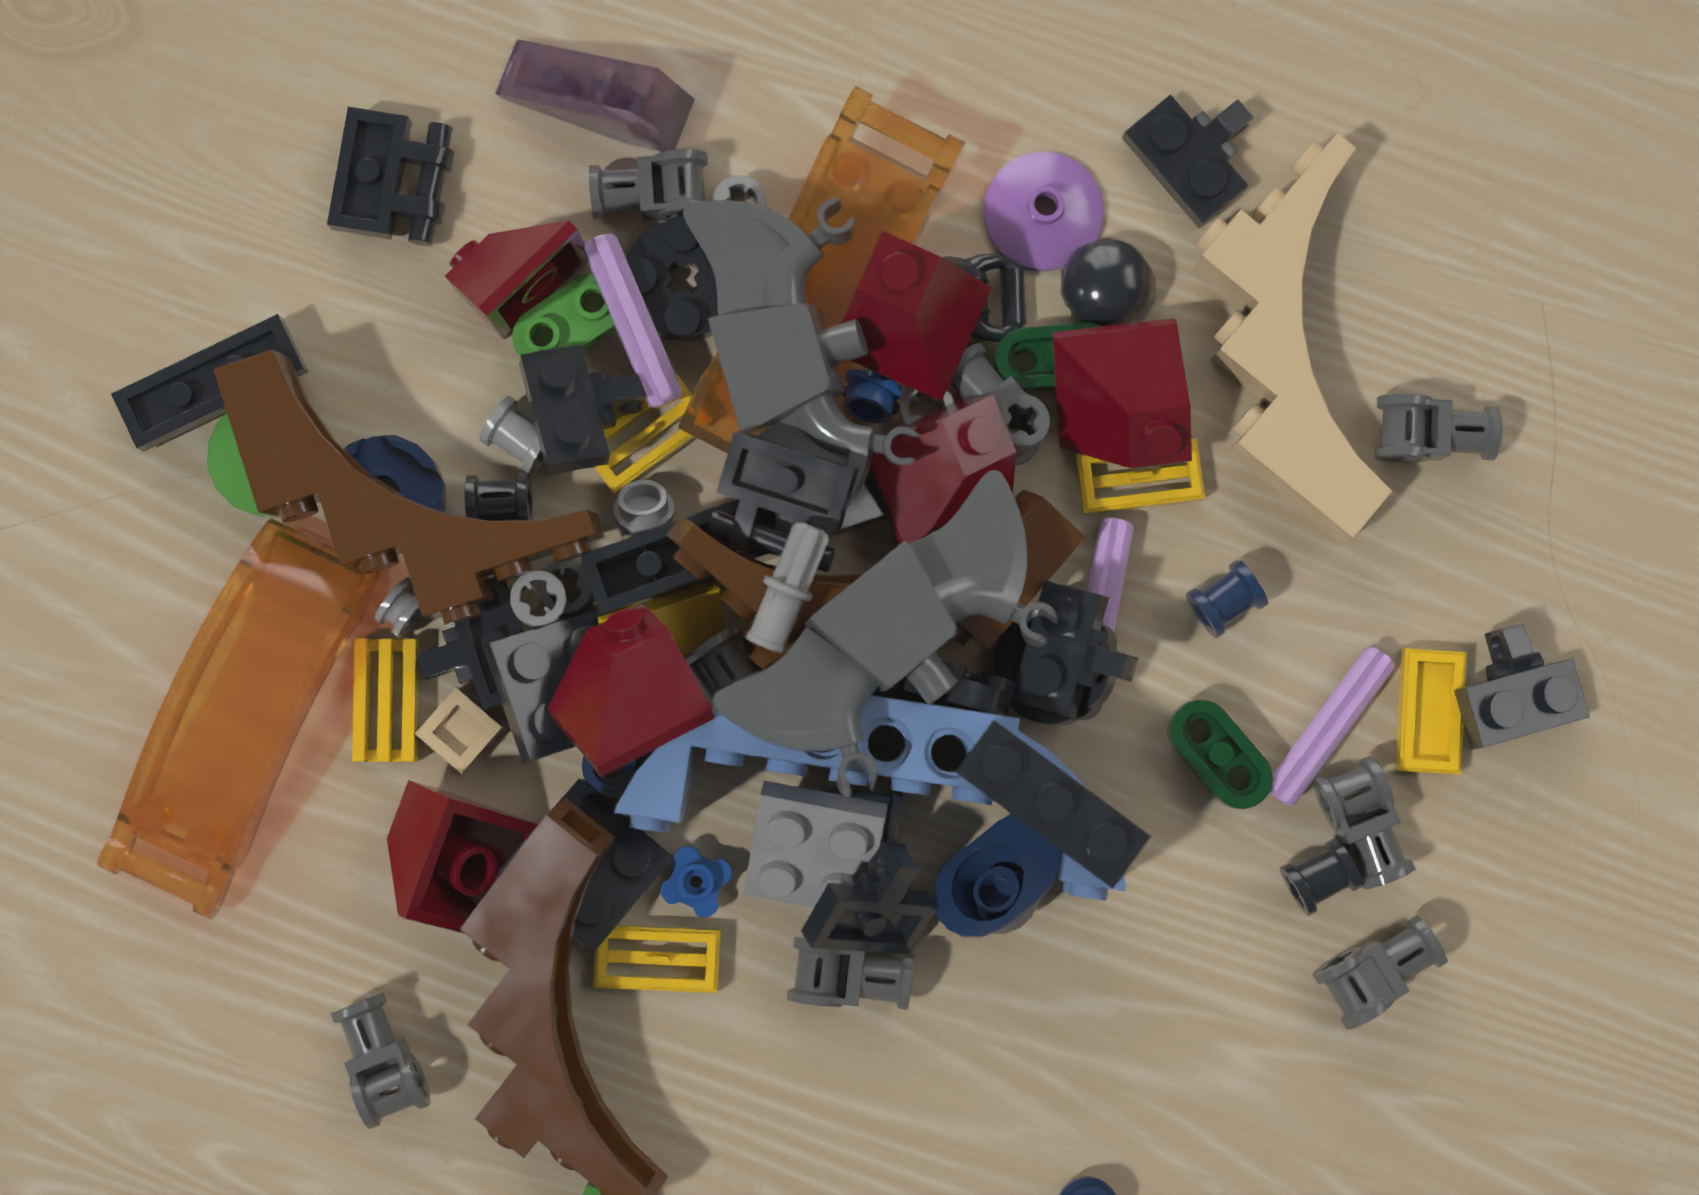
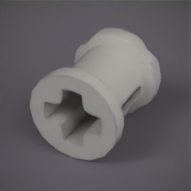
[479,396,544,475]

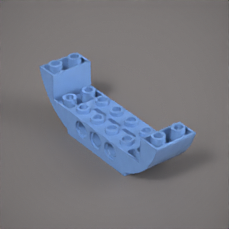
[615,696,1126,901]

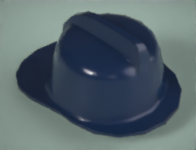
[933,814,1062,937]

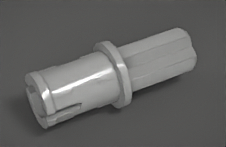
[746,522,829,653]

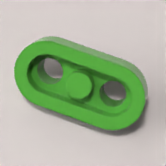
[512,273,616,356]

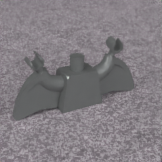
[683,198,919,534]
[712,470,1058,797]

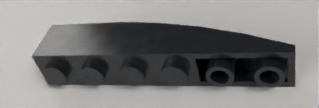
[579,474,887,616]

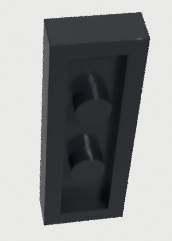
[111,314,309,452]
[955,720,1151,889]

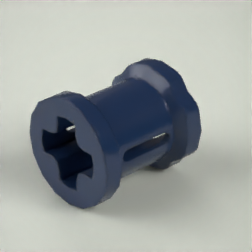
[1186,560,1268,638]

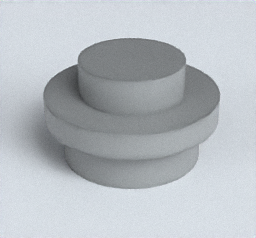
[613,480,675,536]

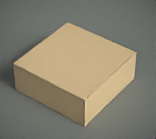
[415,687,505,774]

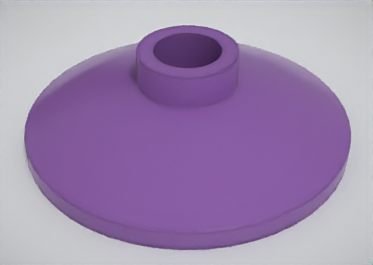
[983,152,1104,271]

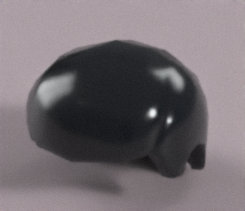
[1061,238,1155,326]

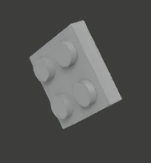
[743,781,887,908]

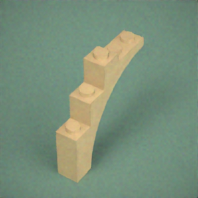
[1193,132,1392,544]

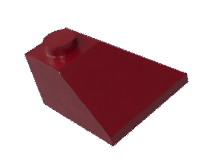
[445,220,587,339]
[841,230,992,401]
[1052,318,1192,469]
[869,395,1017,545]
[548,603,715,776]
[387,780,539,934]

